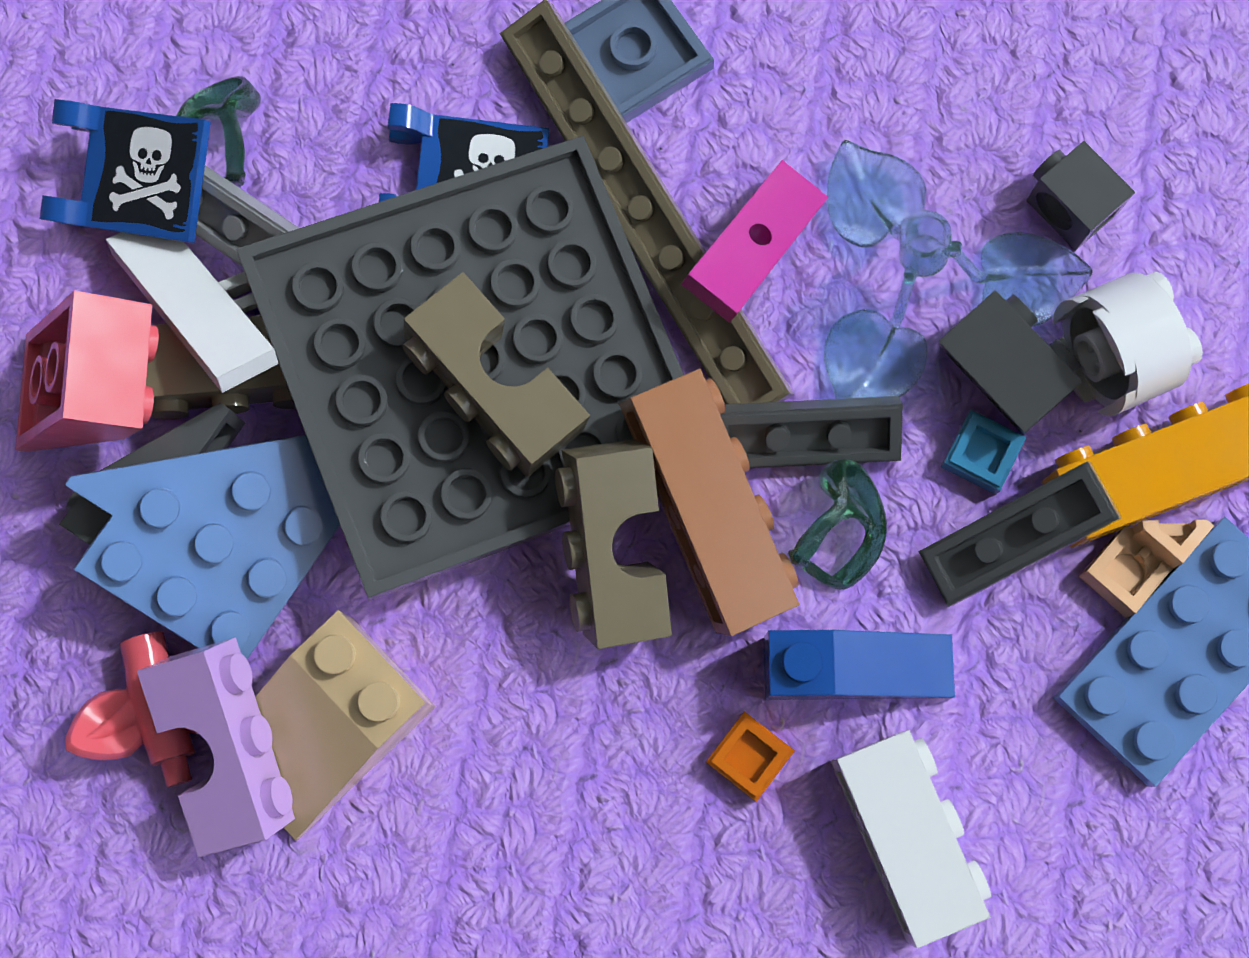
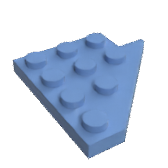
[65,434,340,659]

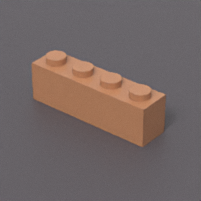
[619,368,800,636]

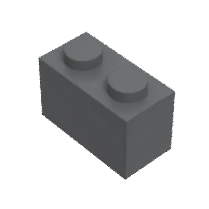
[939,290,1082,435]

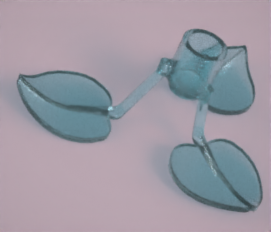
[824,140,1092,399]

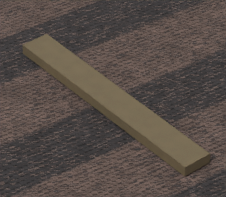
[499,0,794,404]

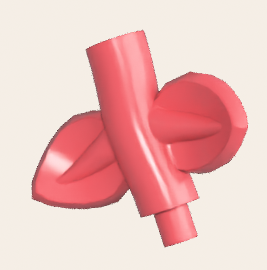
[65,632,198,788]

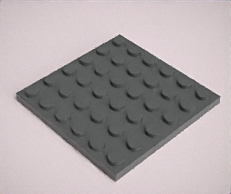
[236,135,684,601]

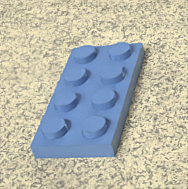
[1053,516,1249,787]

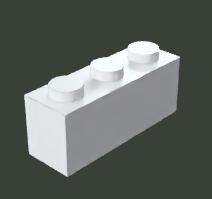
[831,730,991,948]

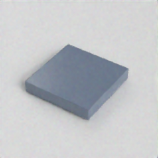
[565,0,714,123]

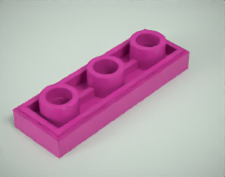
[681,160,828,323]

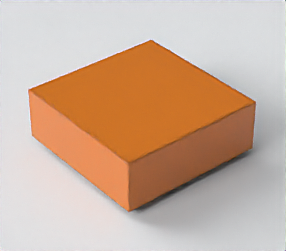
[706,711,795,802]

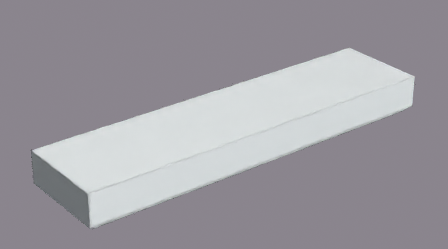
[106,232,279,393]

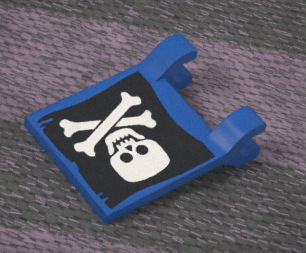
[39,99,211,243]
[379,103,549,202]

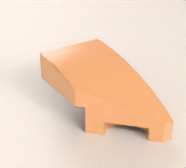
[1078,520,1214,618]

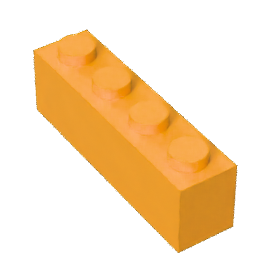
[1042,383,1249,549]

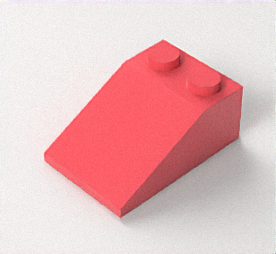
[15,290,159,452]

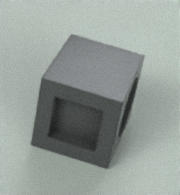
[1026,141,1135,251]

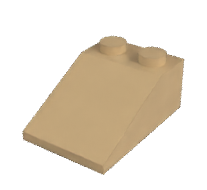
[255,610,436,841]

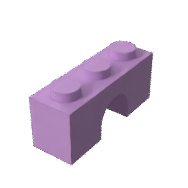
[137,637,295,857]

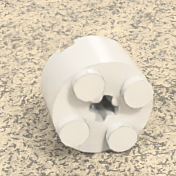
[1053,272,1203,416]

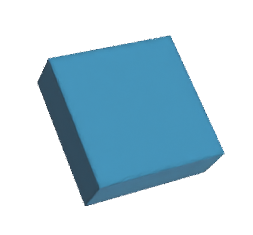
[941,410,1027,495]

